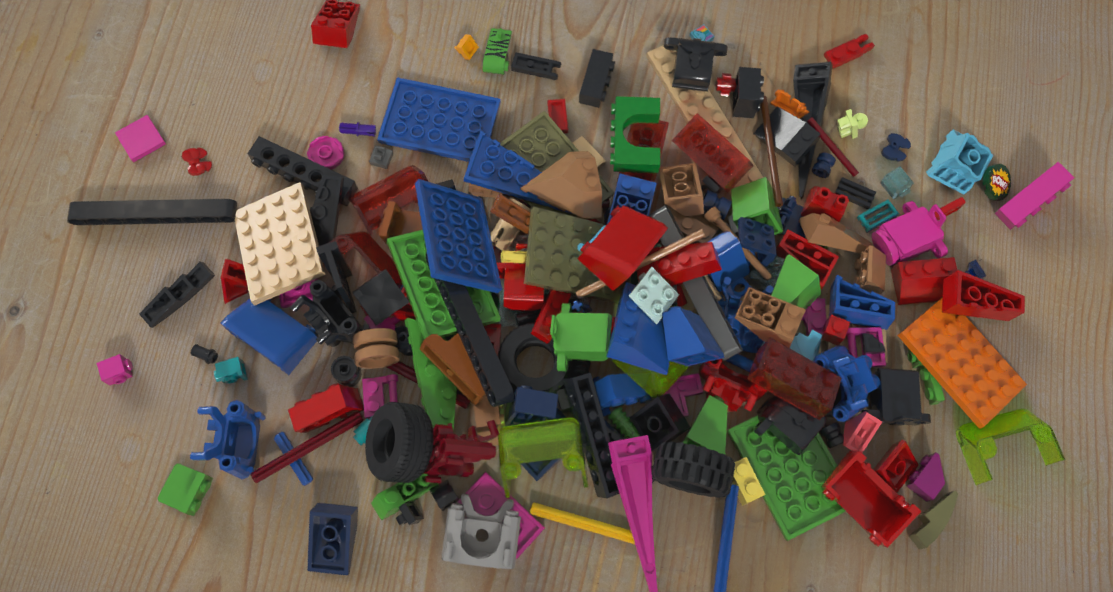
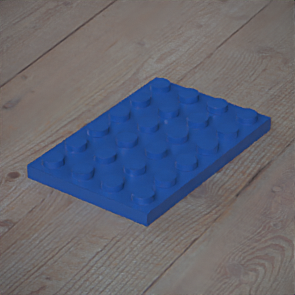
[377,77,501,162]
[415,179,502,293]

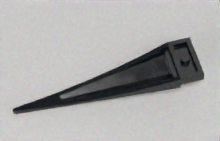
[793,62,832,199]

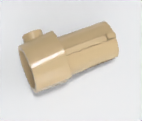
[490,198,531,251]

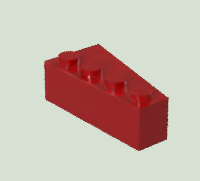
[636,242,722,286]
[942,270,1025,321]

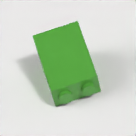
[731,177,784,235]
[771,254,821,309]
[682,395,728,454]

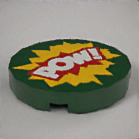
[983,164,1011,201]

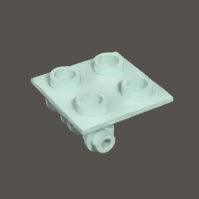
[629,267,679,324]

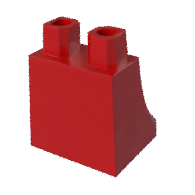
[801,186,849,222]

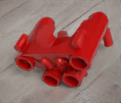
[699,359,772,412]

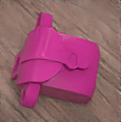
[879,201,948,262]

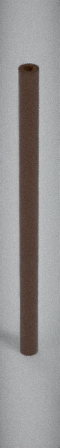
[760,96,783,207]

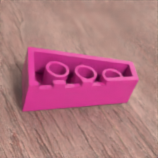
[995,162,1075,230]

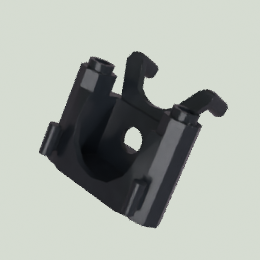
[290,280,371,347]

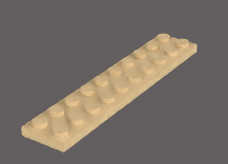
[646,45,763,197]

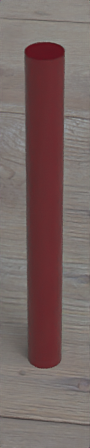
[807,117,859,177]

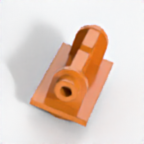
[770,89,809,119]

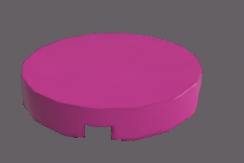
[307,136,344,170]
[872,229,899,266]

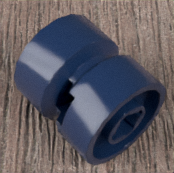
[703,190,732,220]

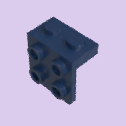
[738,217,776,268]

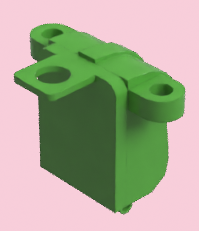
[550,303,612,371]

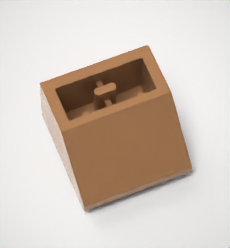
[854,245,886,295]

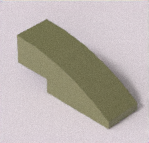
[909,490,958,550]

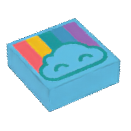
[690,24,715,42]

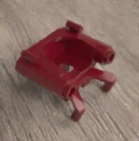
[423,420,499,483]

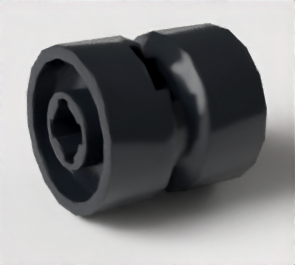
[331,356,362,387]

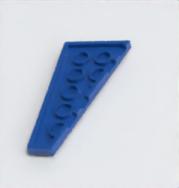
[464,130,572,214]

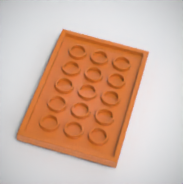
[897,297,1027,429]

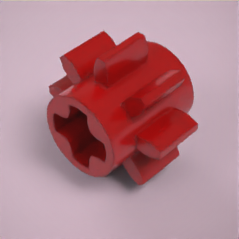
[716,73,736,96]

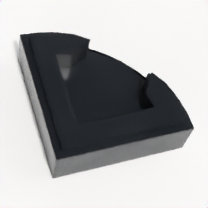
[861,333,886,354]

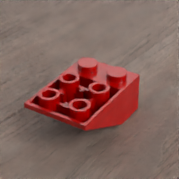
[311,0,360,48]

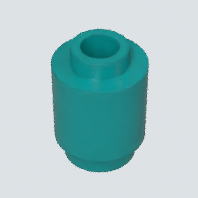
[353,416,373,445]

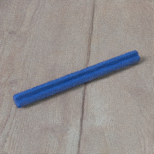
[714,484,739,592]

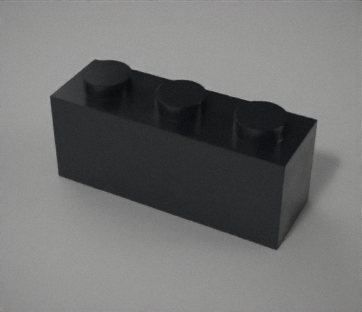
[579,49,616,108]

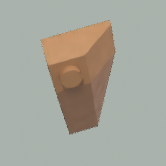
[799,213,874,253]

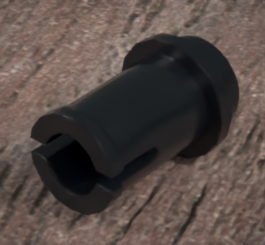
[190,344,218,364]

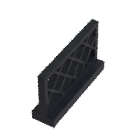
[316,241,357,313]

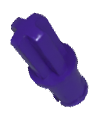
[339,122,376,137]

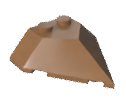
[520,151,602,220]

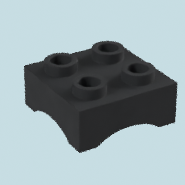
[352,269,409,325]

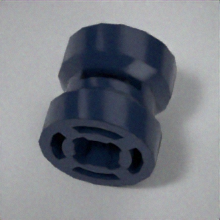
[812,152,836,178]

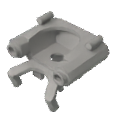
[441,493,521,569]

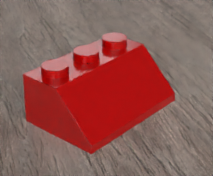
[891,257,958,305]

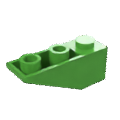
[371,474,438,521]

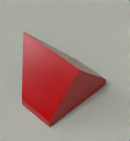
[221,259,249,304]

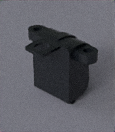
[664,37,728,92]
[861,368,931,426]
[753,378,826,455]

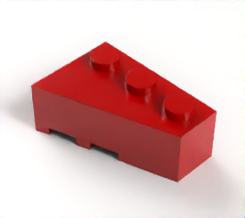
[776,229,839,289]
[288,383,364,433]

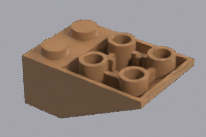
[735,287,806,353]

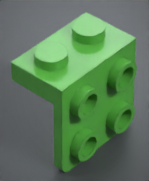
[158,464,213,516]

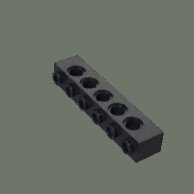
[247,136,358,206]
[564,373,620,499]

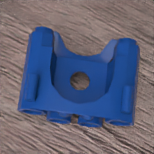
[718,277,774,353]
[813,345,880,422]
[190,400,266,479]

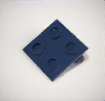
[778,196,806,238]

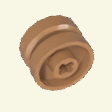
[353,328,400,369]

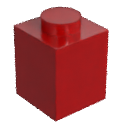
[821,315,850,346]

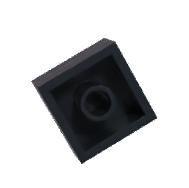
[732,67,764,118]
[630,393,691,451]

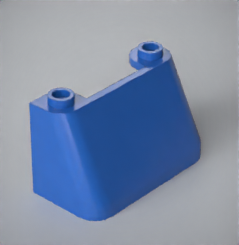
[220,298,317,375]

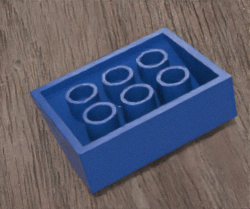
[606,282,671,375]

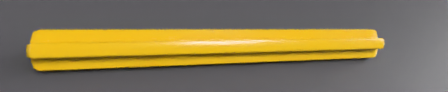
[530,502,635,544]

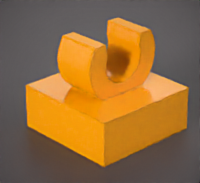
[455,34,479,60]

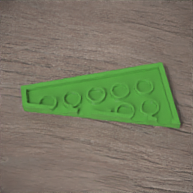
[404,318,457,429]

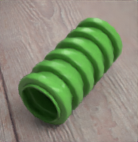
[608,407,640,439]

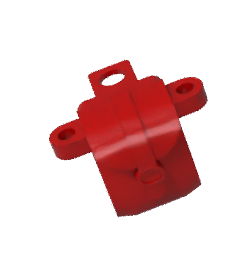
[497,243,544,310]

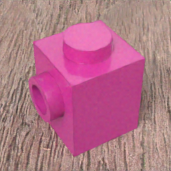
[96,354,133,385]

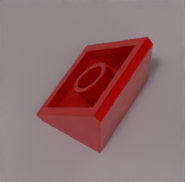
[873,440,919,493]

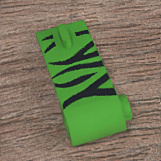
[483,28,512,75]

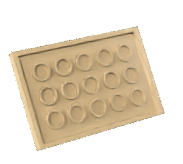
[235,182,326,305]

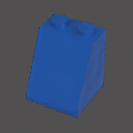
[662,306,724,366]

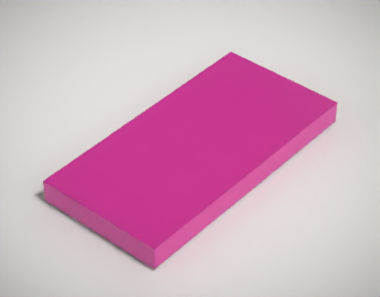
[457,472,545,559]

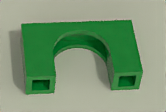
[610,96,660,173]

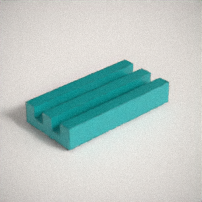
[857,199,899,233]

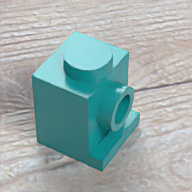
[214,357,248,384]

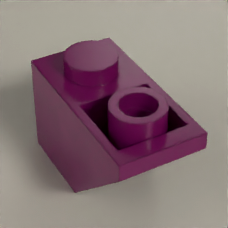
[907,452,945,502]

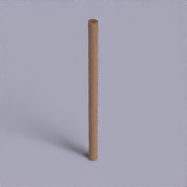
[576,229,705,299]

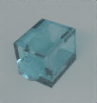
[880,166,914,200]

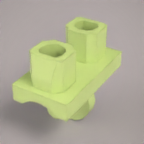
[837,109,868,139]

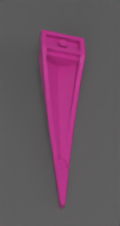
[608,435,658,592]

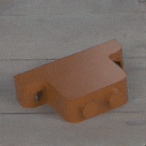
[420,333,499,406]

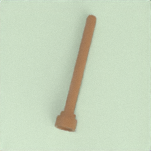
[704,207,772,280]

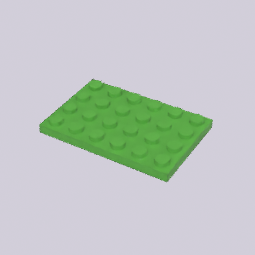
[387,230,501,339]
[727,415,846,541]

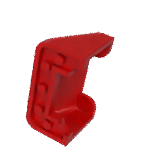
[577,205,668,291]
[822,450,921,548]

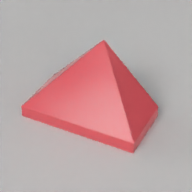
[843,411,882,453]

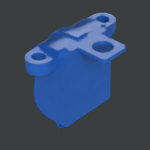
[708,231,757,297]

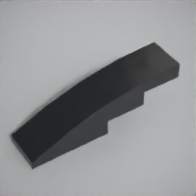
[139,261,215,328]

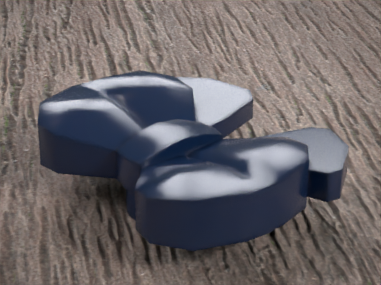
[881,133,911,162]

